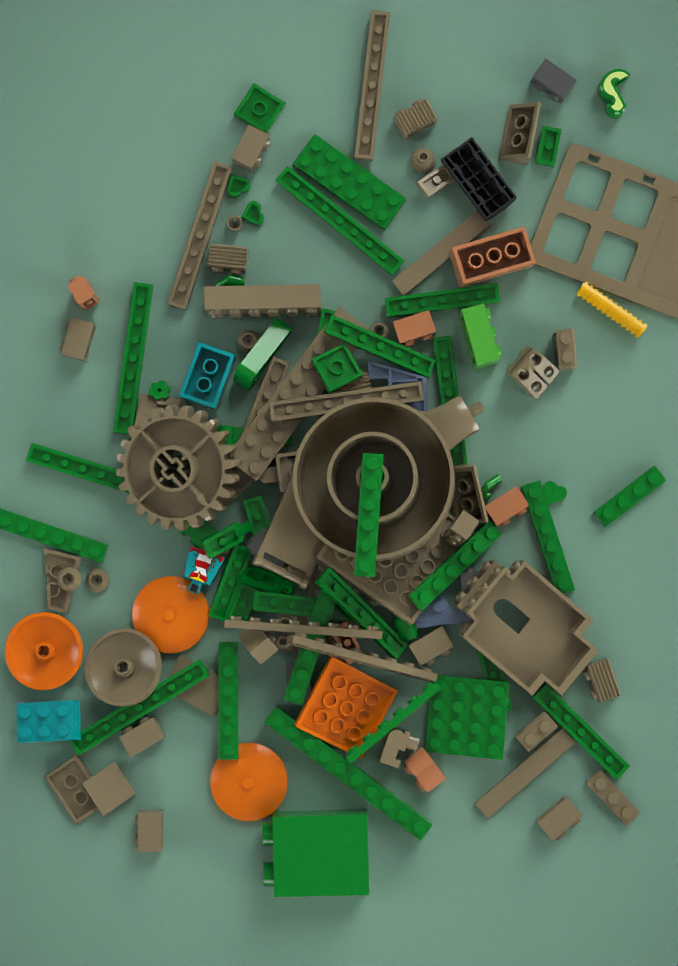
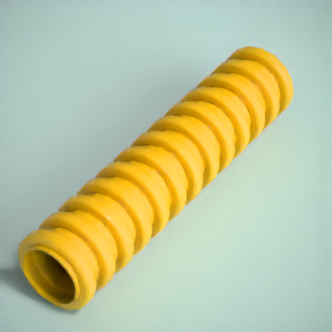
[577,282,647,338]

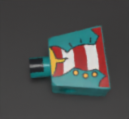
[184,546,225,595]

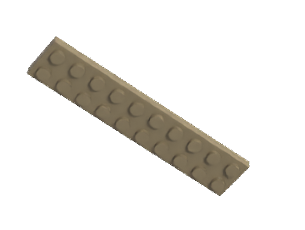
[230,306,369,481]

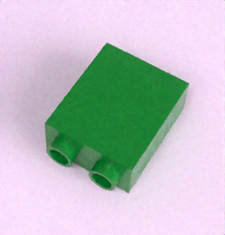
[262,809,369,897]

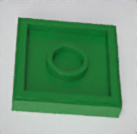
[234,83,286,133]
[311,342,363,394]

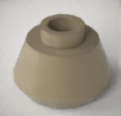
[410,148,436,173]

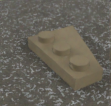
[44,548,82,613]

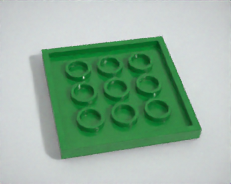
[425,674,510,760]

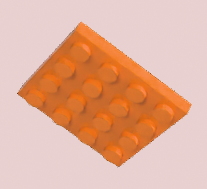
[294,656,398,759]

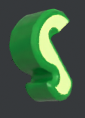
[597,69,631,119]

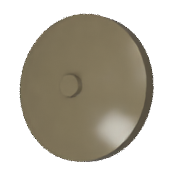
[85,628,162,707]

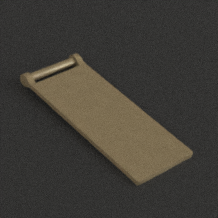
[252,475,325,589]

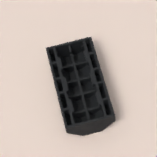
[441,137,517,221]

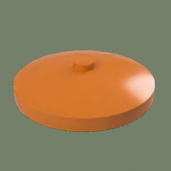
[132,576,210,653]
[5,612,84,690]
[210,742,288,821]

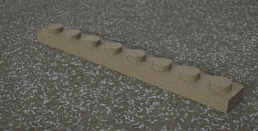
[354,10,390,161]
[167,161,233,310]
[269,381,424,422]
[224,616,383,639]
[286,633,438,682]

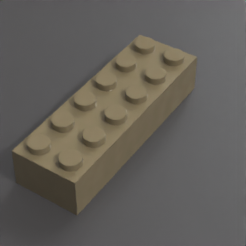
[204,284,321,319]

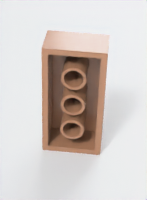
[449,226,536,288]

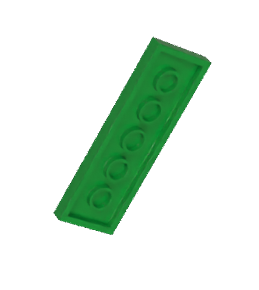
[293,133,407,230]

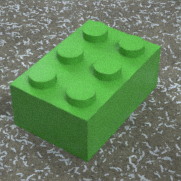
[459,303,502,370]

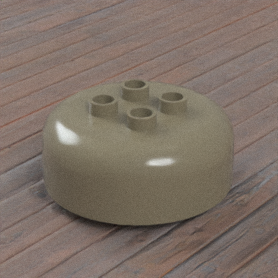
[293,398,455,561]

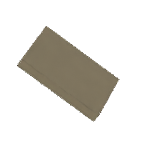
[168,655,219,716]
[44,754,98,824]

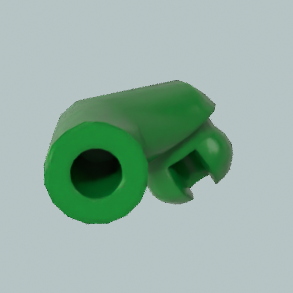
[216,274,245,286]
[481,474,502,501]

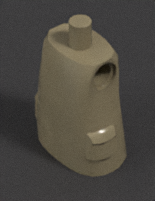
[419,396,485,451]

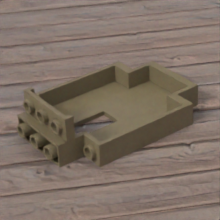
[453,560,599,696]

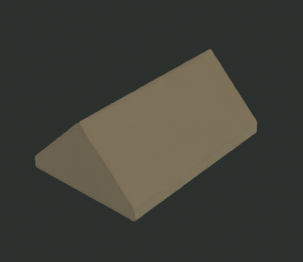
[499,102,541,165]
[452,462,489,523]

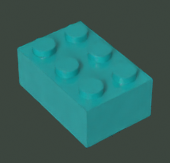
[179,342,237,411]
[17,700,81,743]

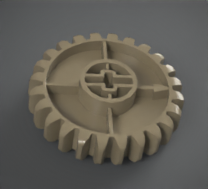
[116,405,240,531]

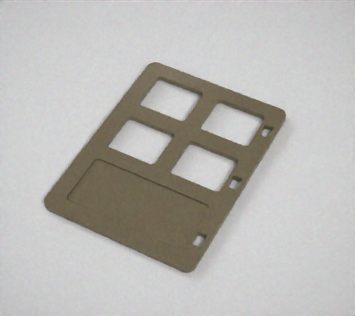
[531,144,678,320]

